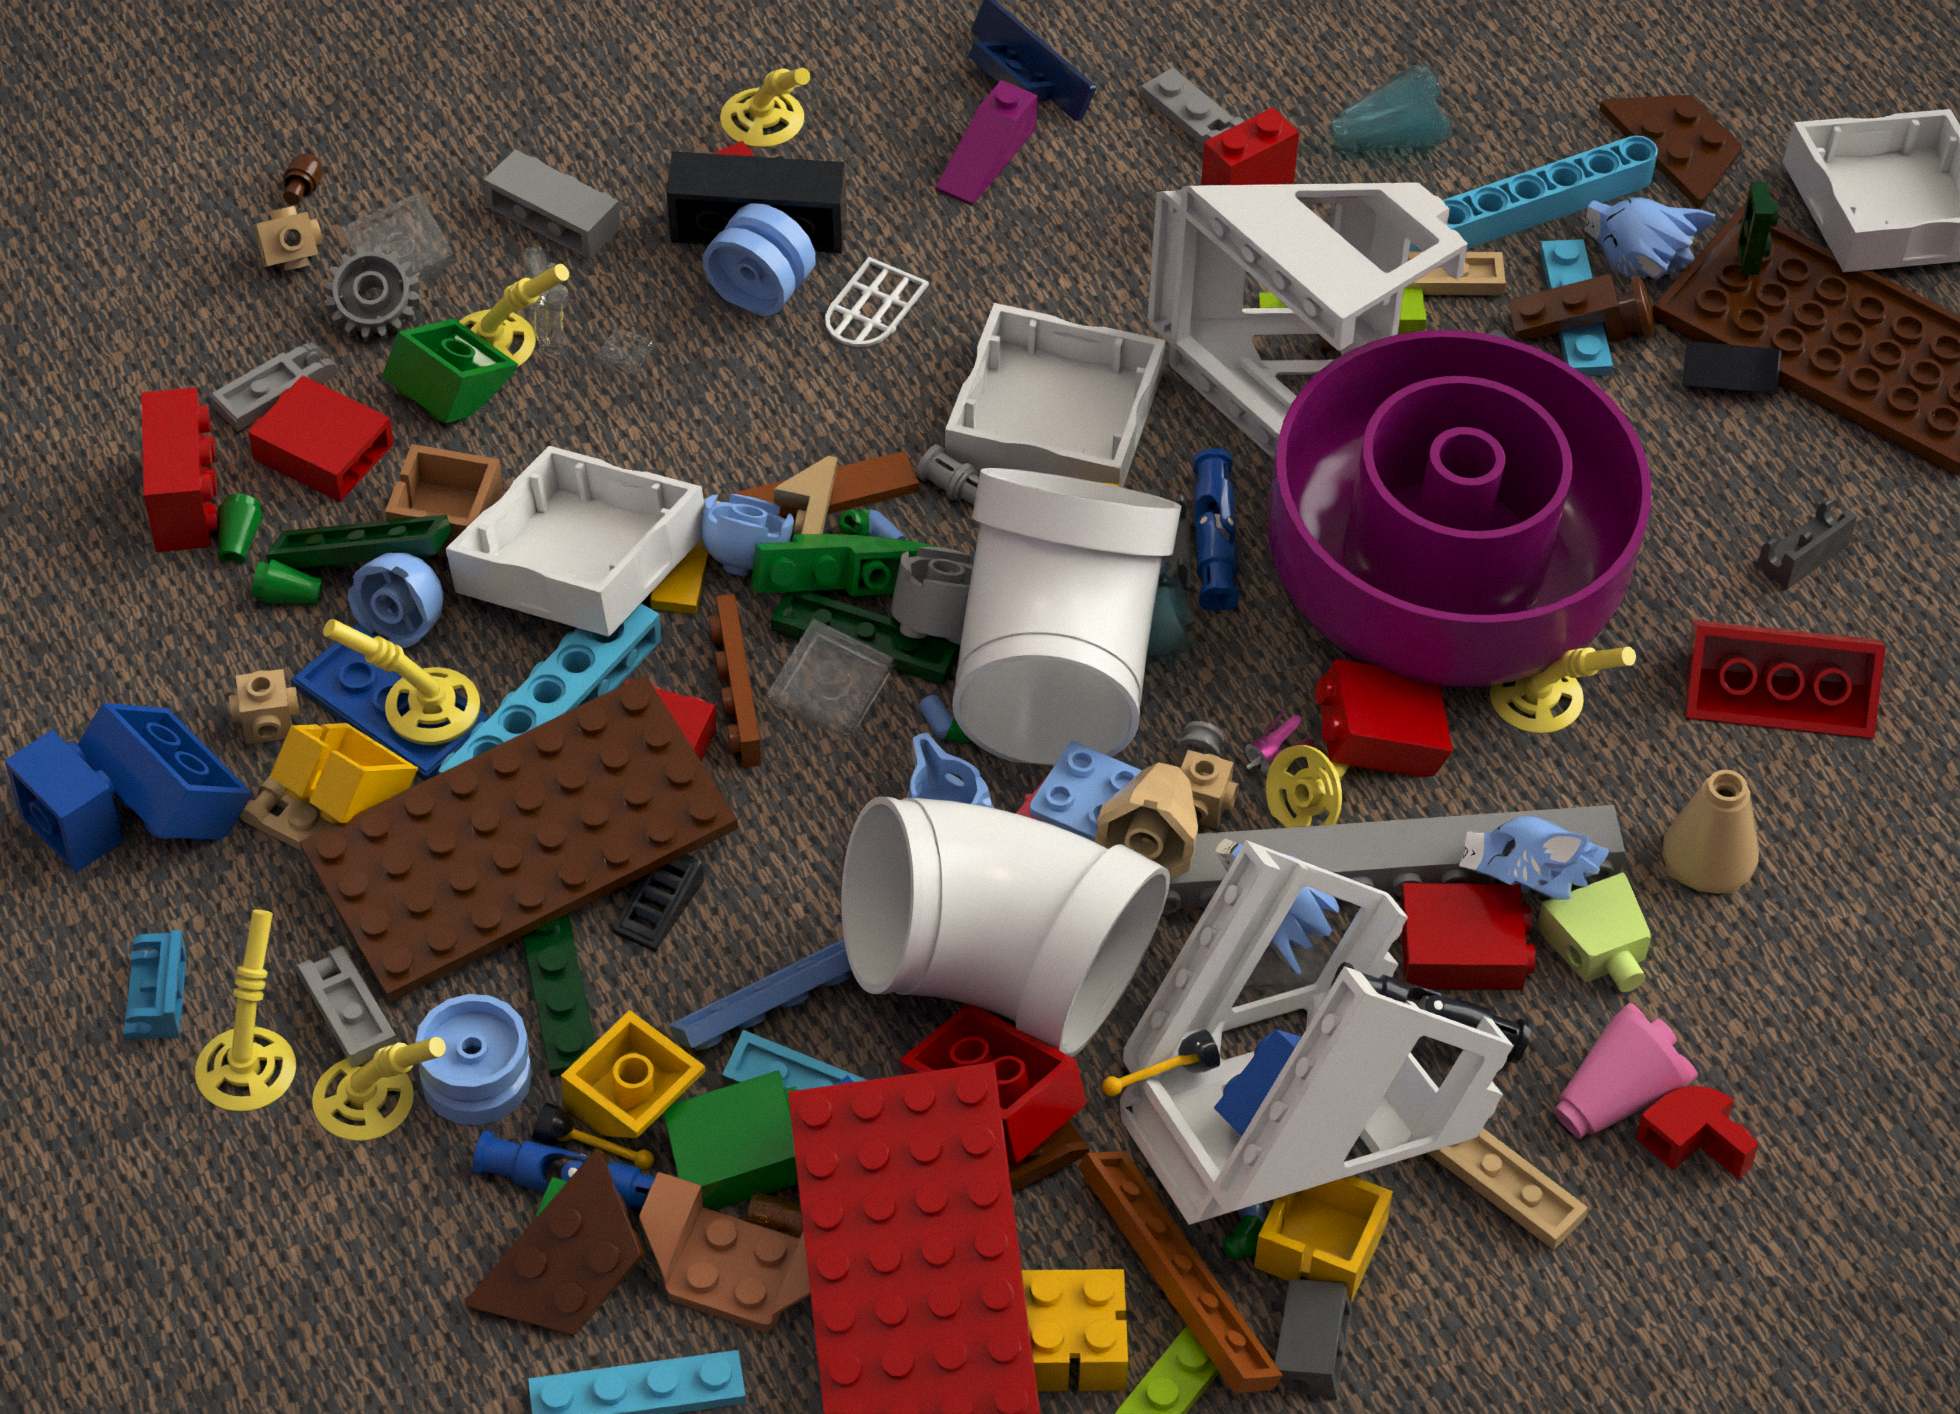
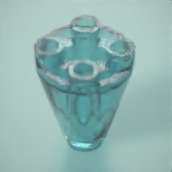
[1330,64,1453,152]

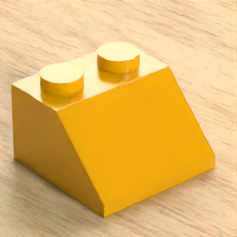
[561,1010,705,1138]

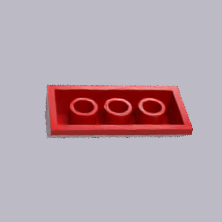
[1686,620,1886,738]

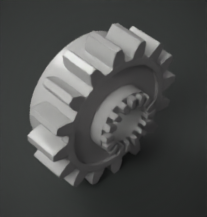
[323,245,422,342]

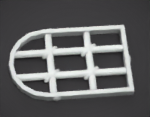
[825,257,929,347]

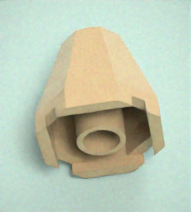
[1095,762,1198,879]

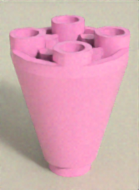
[1553,1003,1698,1139]

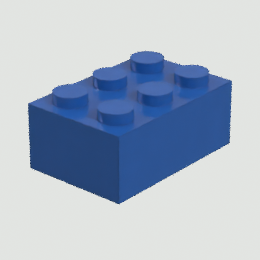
[77,703,253,841]

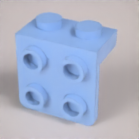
[1030,740,1142,842]

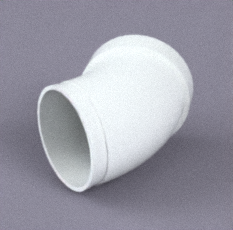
[952,468,1181,766]
[841,797,1170,1057]

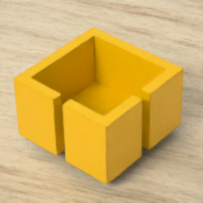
[269,723,418,824]
[1254,1176,1393,1303]
[1022,1269,1128,1391]

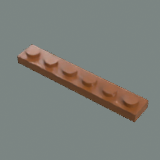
[1078,1151,1283,1394]

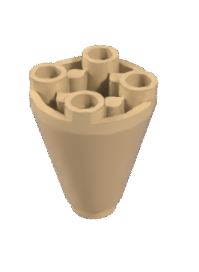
[1662,770,1759,894]

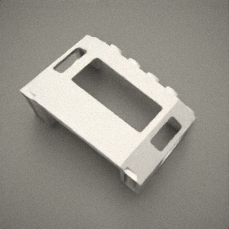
[1148,183,1468,460]
[1120,840,1513,1225]

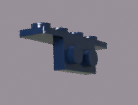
[968,0,1096,121]

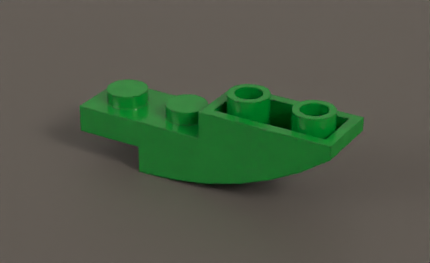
[751,534,939,596]

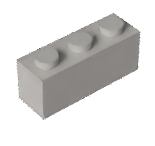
[484,149,620,259]

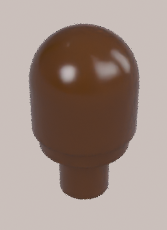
[283,154,323,205]

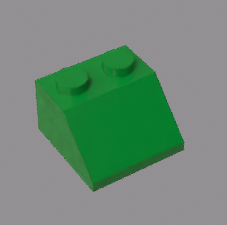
[382,319,518,423]

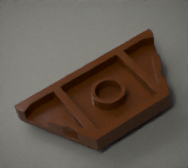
[1599,95,1742,209]
[465,1149,645,1335]

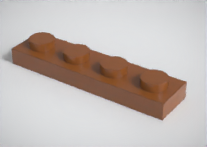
[709,594,761,768]

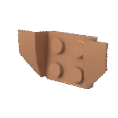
[639,1172,811,1333]

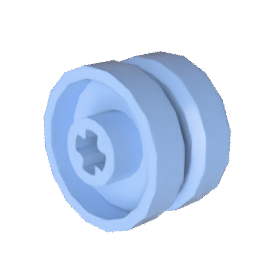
[703,203,816,317]
[415,994,532,1125]

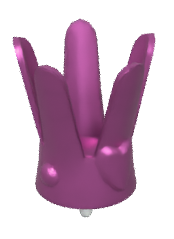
[1245,711,1316,776]

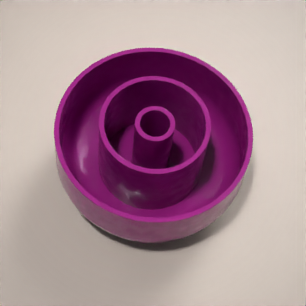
[1267,330,1652,687]

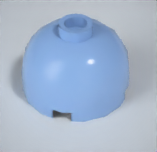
[701,494,794,576]
[348,553,444,648]

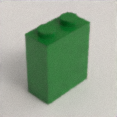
[664,1070,798,1210]

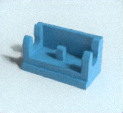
[123,930,187,1039]

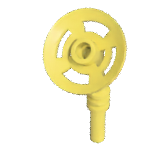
[720,68,810,147]
[459,264,569,367]
[323,619,480,745]
[1490,647,1636,733]
[1266,745,1350,828]
[195,910,296,1111]
[312,1037,446,1141]

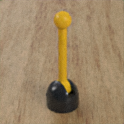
[1102,1029,1220,1096]
[532,1102,654,1170]

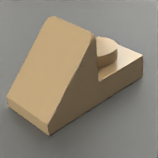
[774,456,837,535]

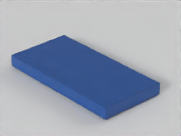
[291,624,490,781]

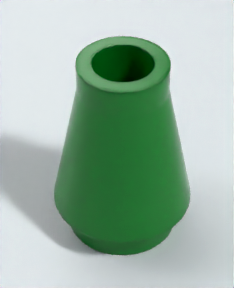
[218,494,263,563]
[252,559,323,606]

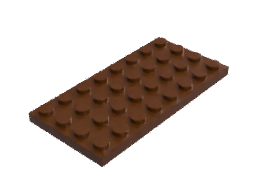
[1653,206,1960,476]
[299,674,738,1003]

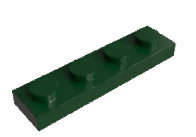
[266,514,452,571]
[771,591,960,685]
[522,914,595,1078]

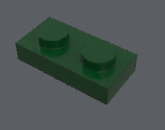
[1737,182,1778,275]

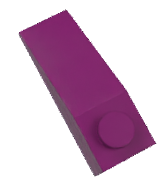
[936,80,1038,206]

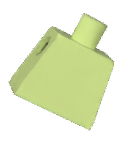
[1537,872,1651,992]

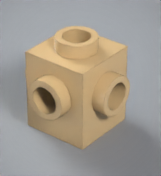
[253,206,323,271]
[229,669,300,744]
[1179,750,1239,830]

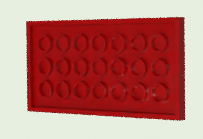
[788,1062,1041,1414]

